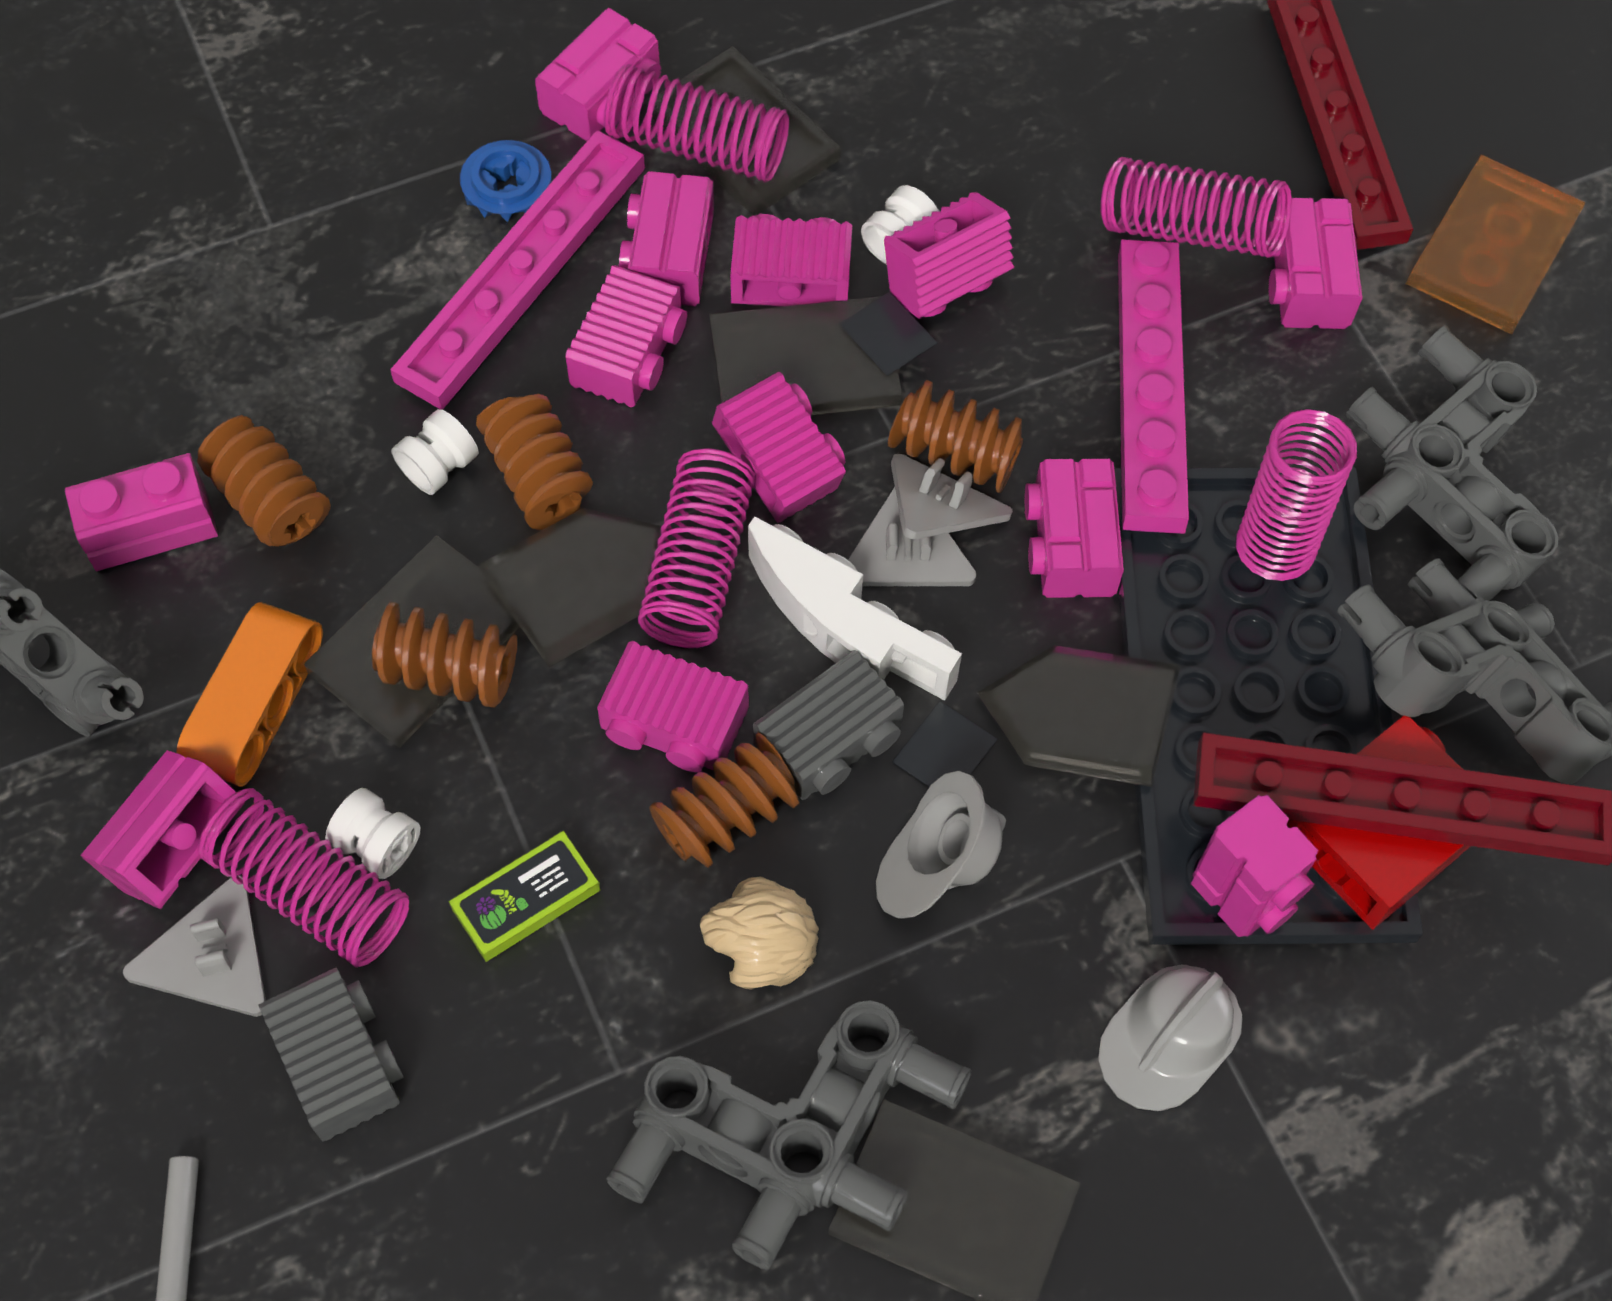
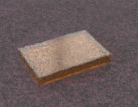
[1406,154,1586,334]

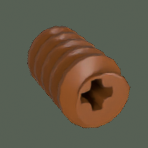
[888,380,1023,493]
[476,394,593,530]
[197,415,331,546]
[372,601,517,708]
[649,732,799,868]

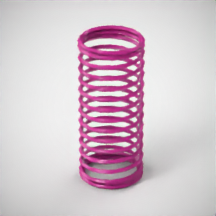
[604,64,789,183]
[1101,157,1292,258]
[1236,409,1357,581]
[638,448,755,648]
[199,788,409,968]

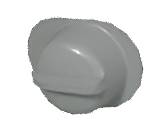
[876,771,1006,919]
[1098,965,1242,1111]

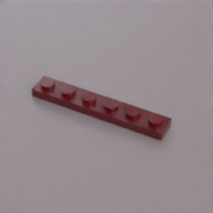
[1267,0,1413,250]
[1193,733,1612,866]

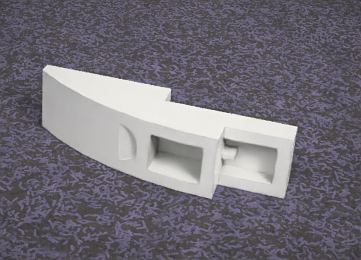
[748,517,962,701]

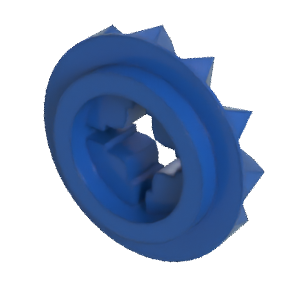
[460,140,552,222]

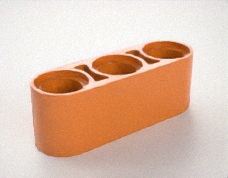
[176,602,323,787]

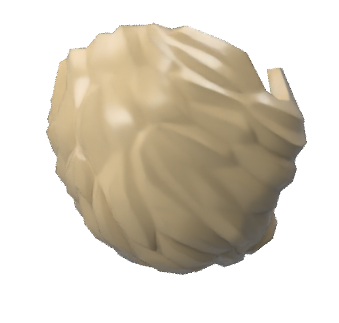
[700,877,819,990]

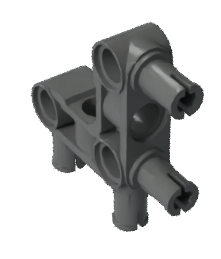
[1345,325,1558,601]
[1336,558,1612,784]
[0,569,144,737]
[607,1001,971,1270]

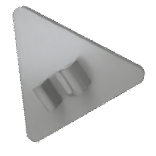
[891,454,1013,540]
[848,487,976,586]
[123,876,266,1017]

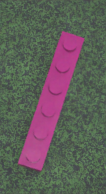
[390,130,645,410]
[1118,240,1189,534]

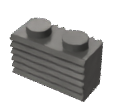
[753,650,904,800]
[258,967,404,1141]

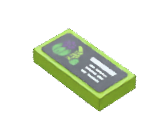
[449,831,600,962]

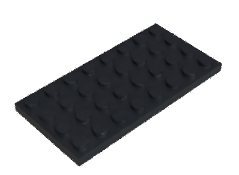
[1114,467,1423,945]

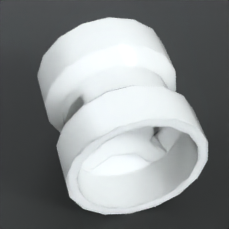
[861,185,939,264]
[391,409,479,495]
[325,788,421,879]

